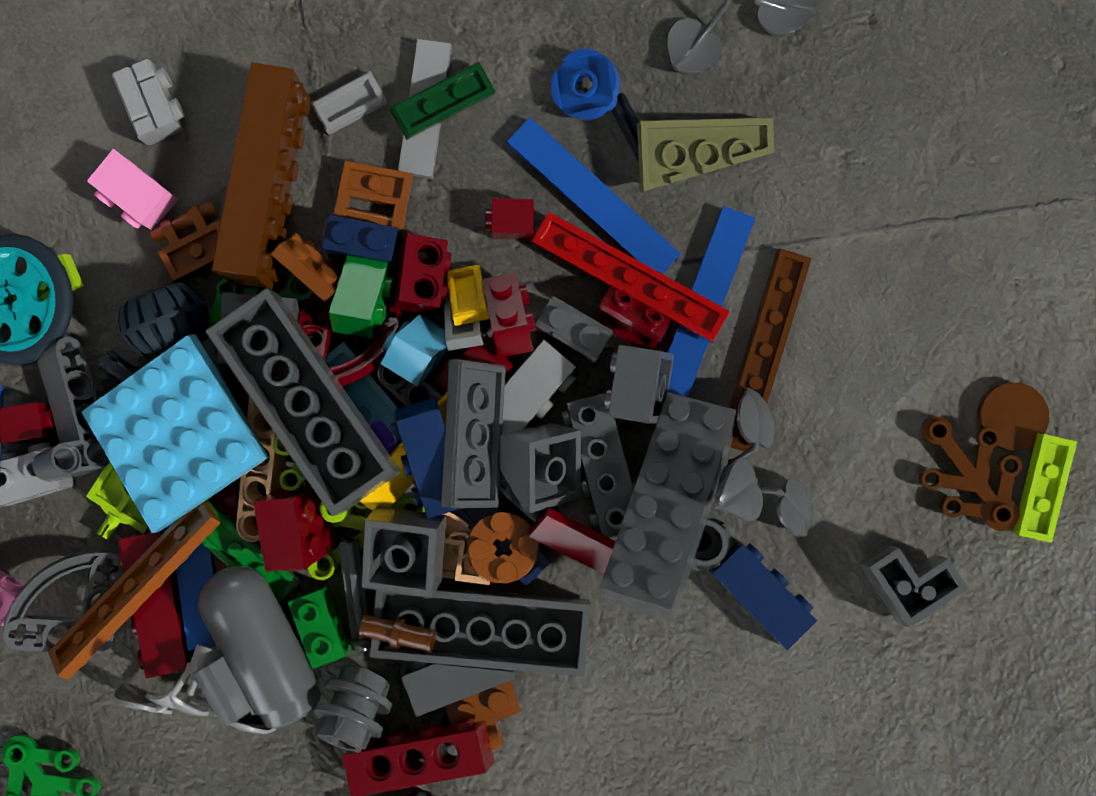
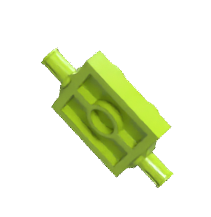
[86,462,150,540]

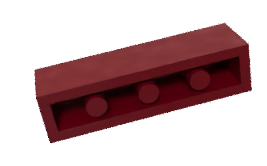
[118,529,195,679]

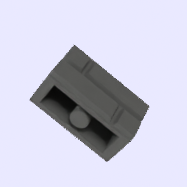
[535,296,613,364]

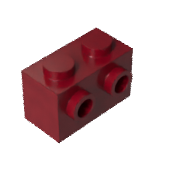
[482,272,536,358]

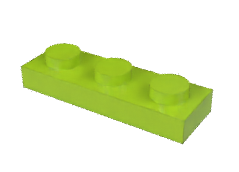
[1013,433,1077,543]

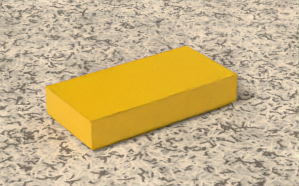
[446,265,489,326]

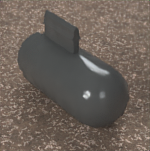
[193,566,322,729]

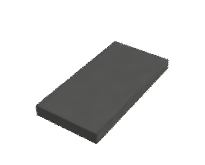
[441,359,505,508]

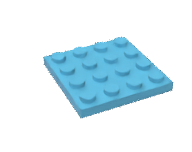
[81,334,269,533]

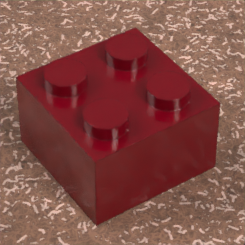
[253,482,337,572]

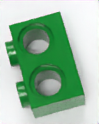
[288,585,352,669]

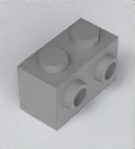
[0,442,75,507]

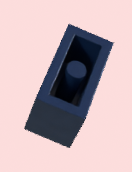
[322,215,403,270]

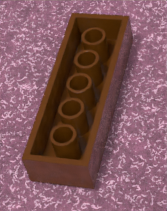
[212,62,311,291]

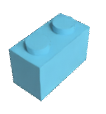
[381,314,448,386]

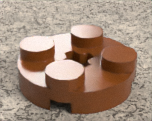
[467,512,539,584]

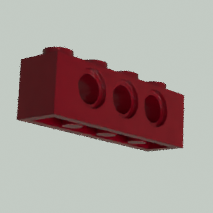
[342,718,494,796]

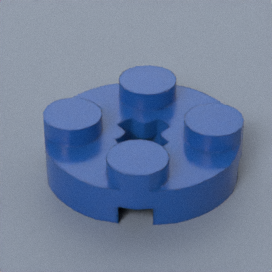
[551,48,620,121]

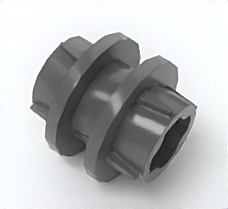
[314,666,392,752]

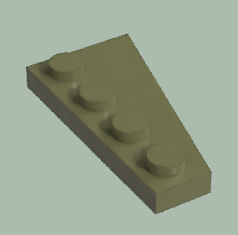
[637,118,774,193]

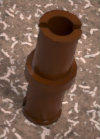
[359,614,436,653]

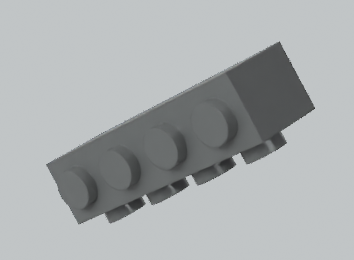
[562,393,634,538]

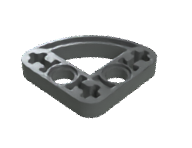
[2,550,124,654]

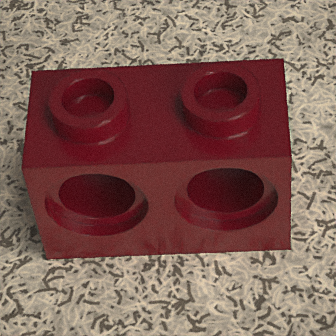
[392,233,452,315]

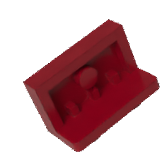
[593,285,672,350]

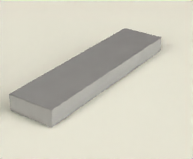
[398,39,452,179]

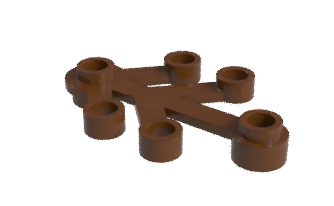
[919,416,1022,531]

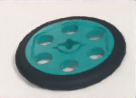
[0,233,73,365]

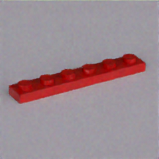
[532,212,730,343]

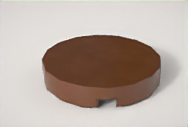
[977,383,1049,450]

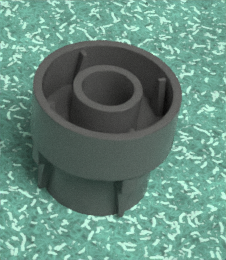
[691,512,731,571]

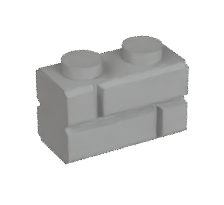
[112,59,185,145]

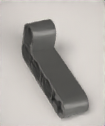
[33,337,110,482]

